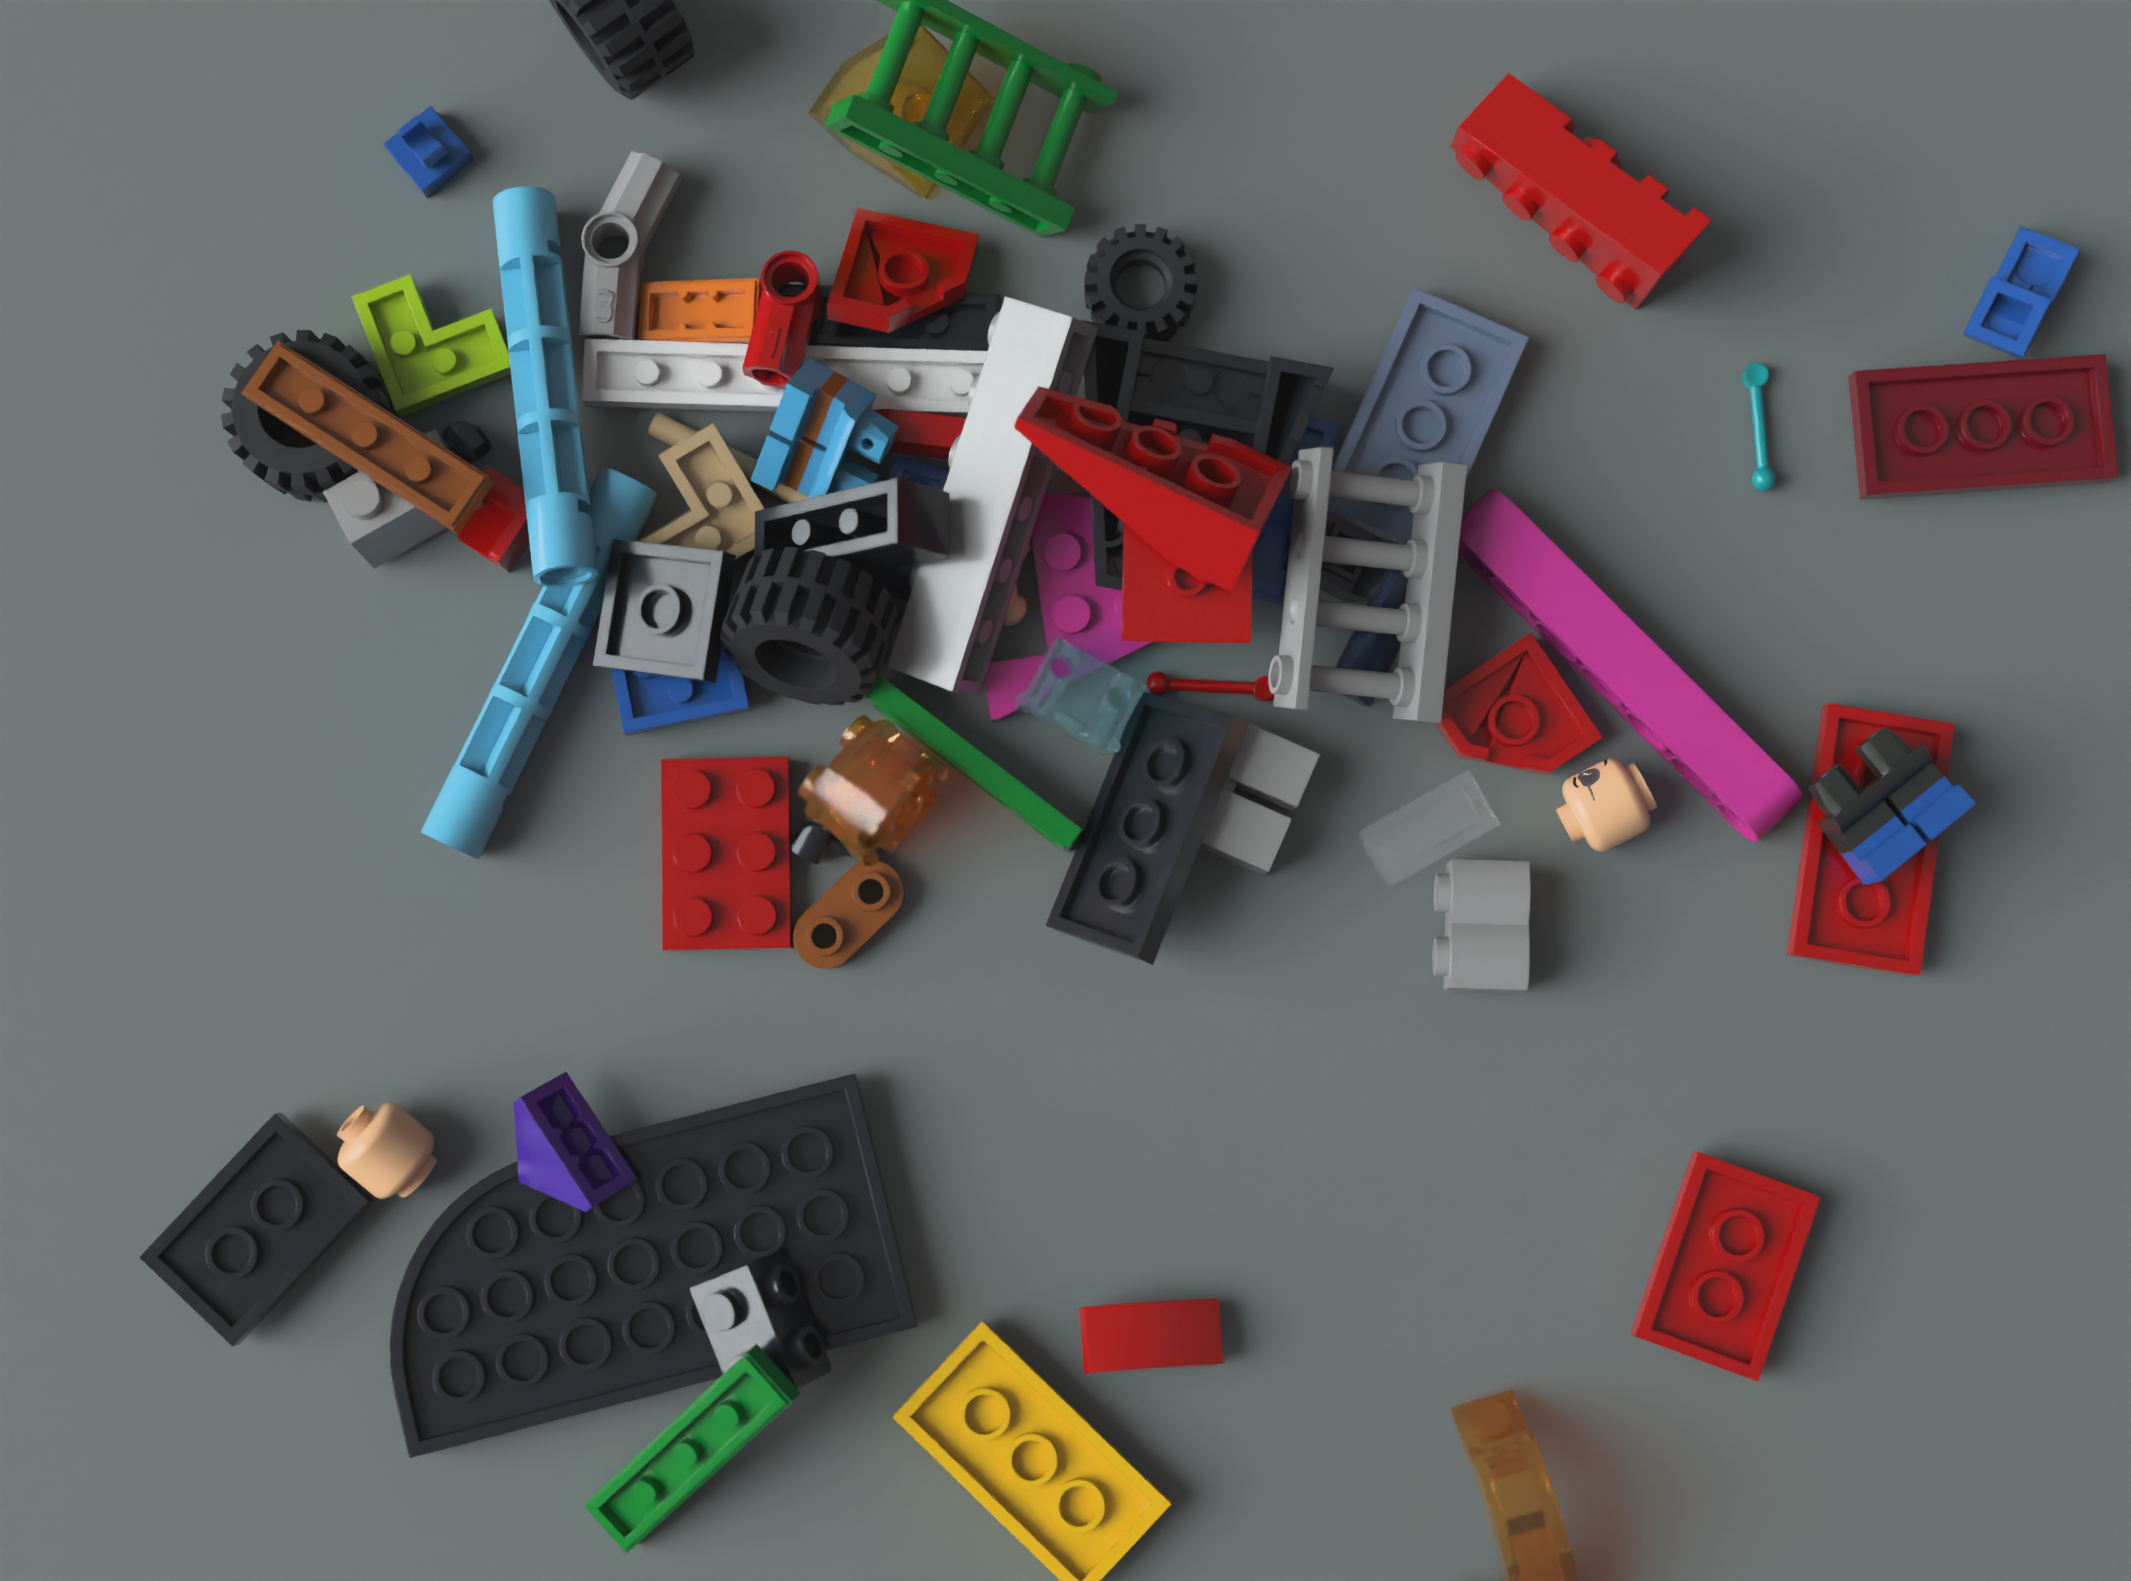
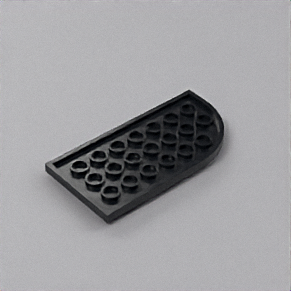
[389,1073,918,1458]

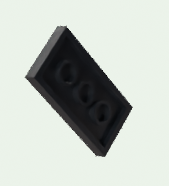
[1045,691,1249,965]

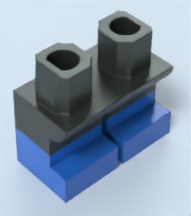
[1808,726,1977,885]

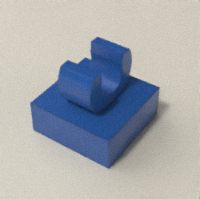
[383,106,475,198]

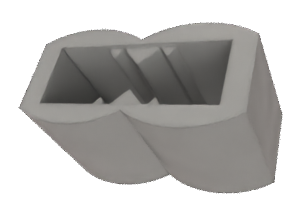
[1432,859,1531,993]

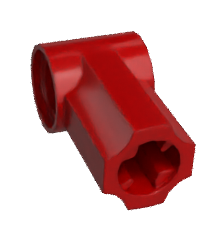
[742,250,823,389]

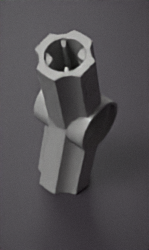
[579,151,682,341]

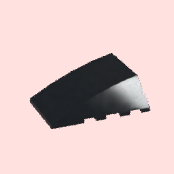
[1081,320,1334,591]

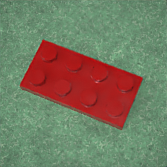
[1786,703,1955,977]

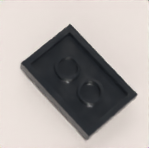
[139,1113,374,1347]

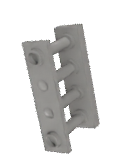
[1268,447,1467,723]

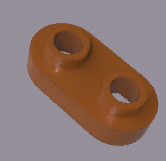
[793,860,905,970]

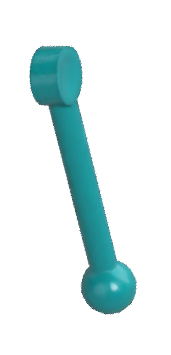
[1741,362,1777,492]

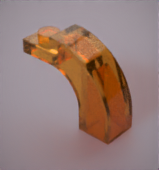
[1450,1389,1579,1581]

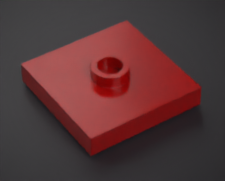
[1121,523,1253,644]

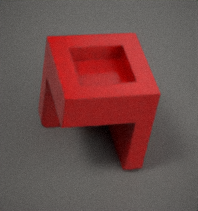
[457,465,530,573]

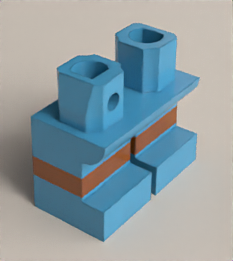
[750,357,899,499]

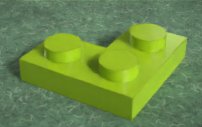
[351,274,511,417]

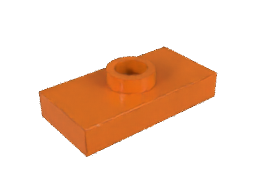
[637,278,763,344]

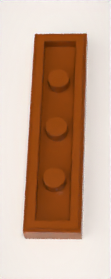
[241,341,495,536]

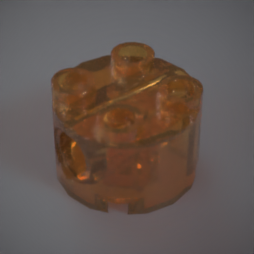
[798,715,948,866]

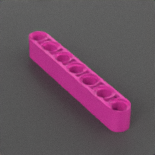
[1458,489,1803,843]

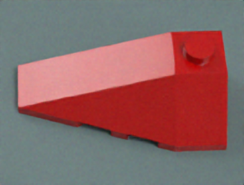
[1014,386,1292,592]

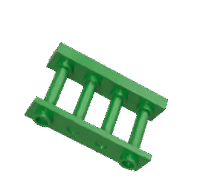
[824,0,1119,237]

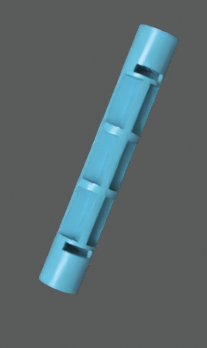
[493,186,598,588]
[421,467,659,860]

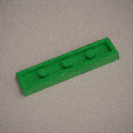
[865,674,1083,852]
[584,1344,801,1554]

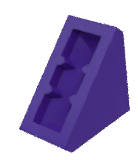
[514,1072,637,1212]

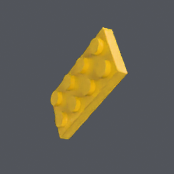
[892,1320,1171,1581]

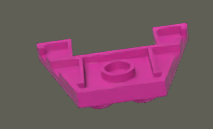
[985,491,1157,723]

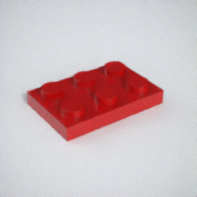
[661,757,793,951]
[1630,1151,1821,1382]

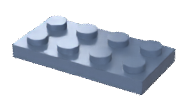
[1327,287,1529,545]

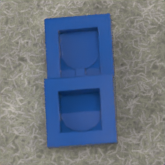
[1963,226,2080,360]

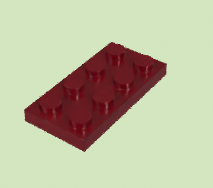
[1848,354,2119,500]

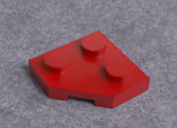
[827,208,979,333]
[1435,632,1603,775]

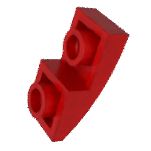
[1079,1298,1224,1374]

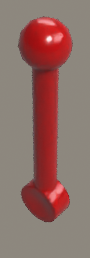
[1146,671,1275,702]

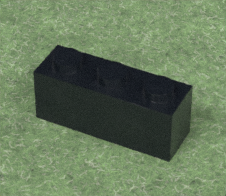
[755,478,950,574]

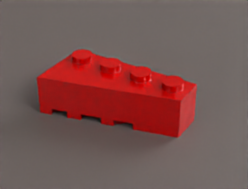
[1450,73,1712,310]

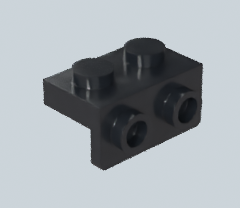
[689,1250,832,1389]

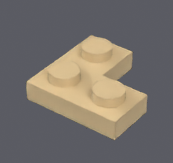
[637,423,765,559]

